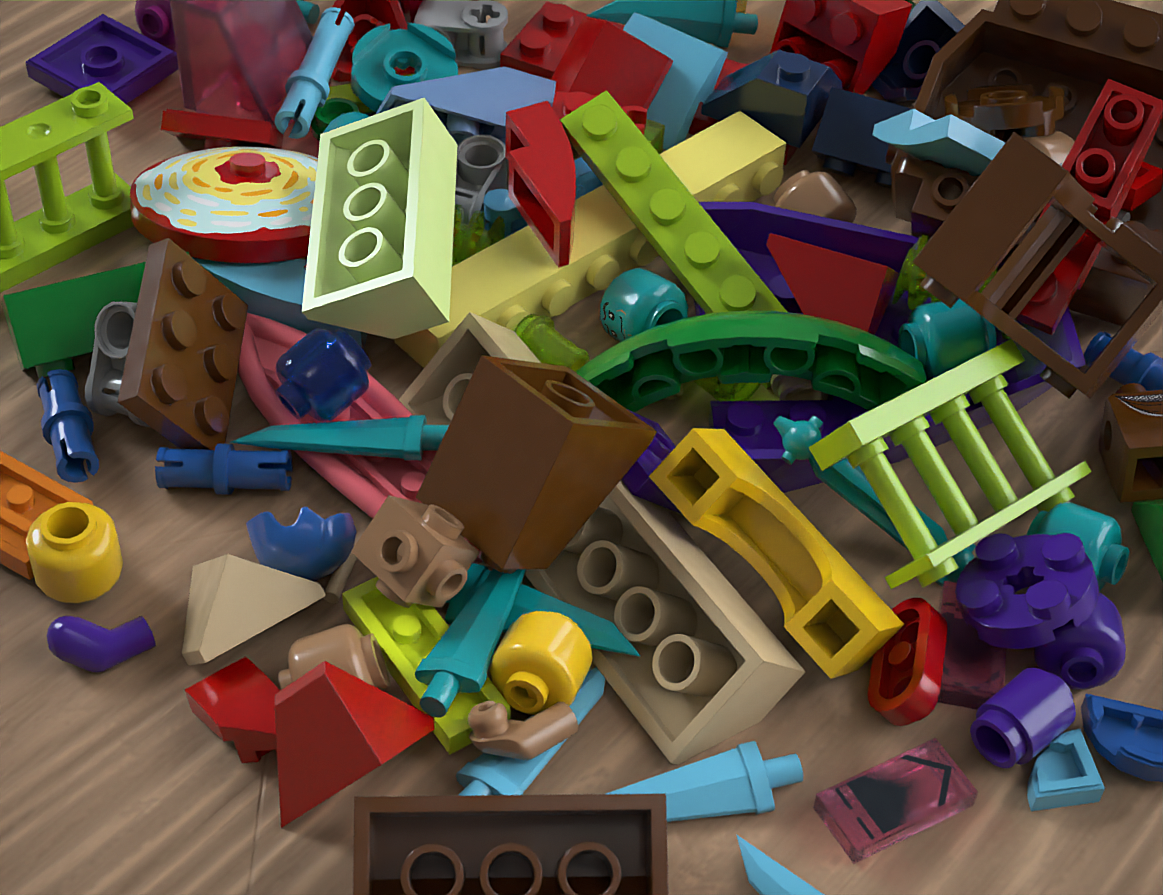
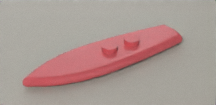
[238,313,483,564]

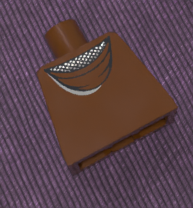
[1099,383,1163,503]

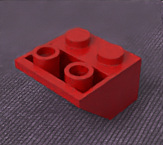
[769,0,912,95]

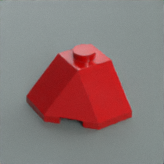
[766,233,900,335]

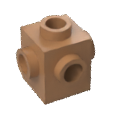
[351,495,480,608]

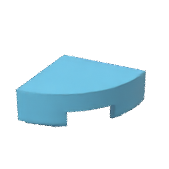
[1027,729,1105,811]

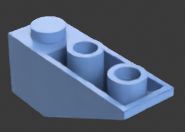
[376,67,556,147]

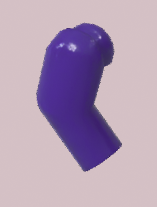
[46,616,156,673]

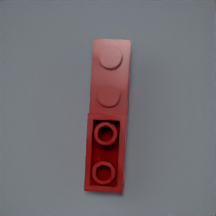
[1015,79,1163,335]

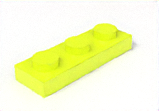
[342,577,511,755]

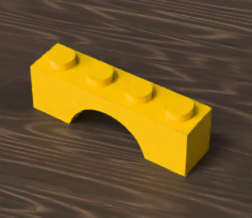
[649,428,905,679]

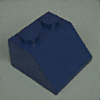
[812,87,912,189]

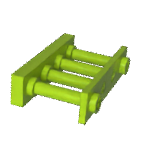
[0,82,134,293]
[809,339,1091,589]

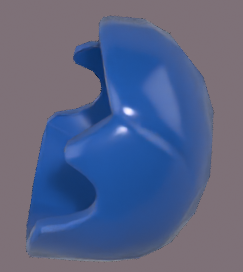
[246,507,357,582]

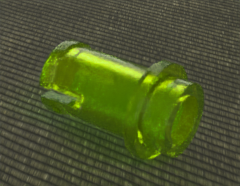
[514,314,590,372]

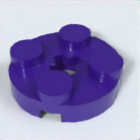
[955,533,1099,649]

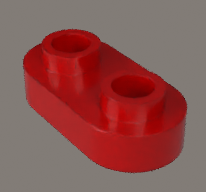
[868,597,948,726]

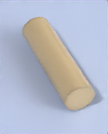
[323,552,357,603]

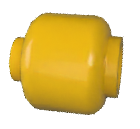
[26,502,123,603]
[490,611,593,715]

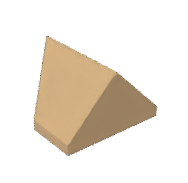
[182,554,326,666]

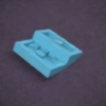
[623,12,728,150]
[873,109,1005,176]

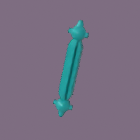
[773,416,976,588]

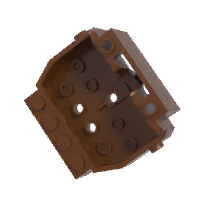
[885,0,1163,326]

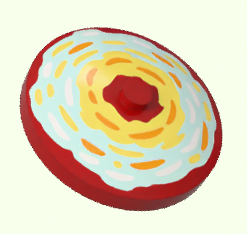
[130,146,318,263]

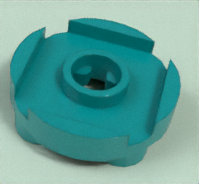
[351,23,458,112]

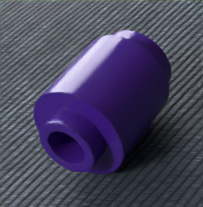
[970,668,1076,768]

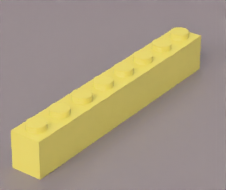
[395,111,786,368]

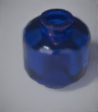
[275,328,372,422]

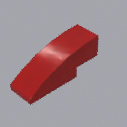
[505,101,576,268]

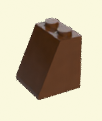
[416,355,657,574]

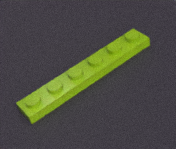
[560,90,788,389]

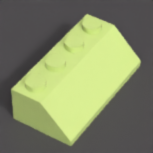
[302,98,458,339]

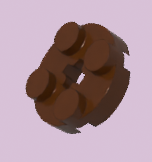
[945,84,1064,137]

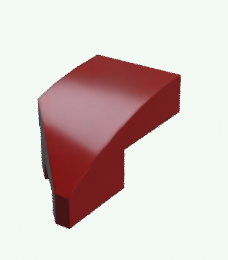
[184,656,280,763]

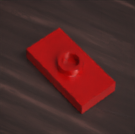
[161,109,284,149]

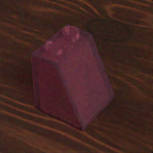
[170,0,331,127]

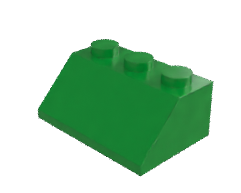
[1,252,190,378]

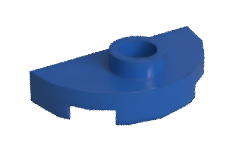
[1081,693,1163,782]

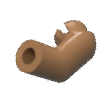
[468,701,578,760]

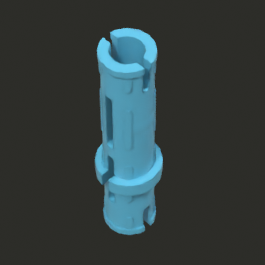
[274,8,354,139]

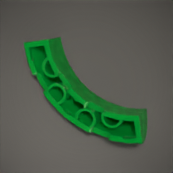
[576,311,926,412]

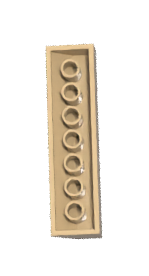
[399,312,806,765]

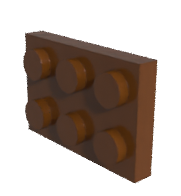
[117,238,248,450]

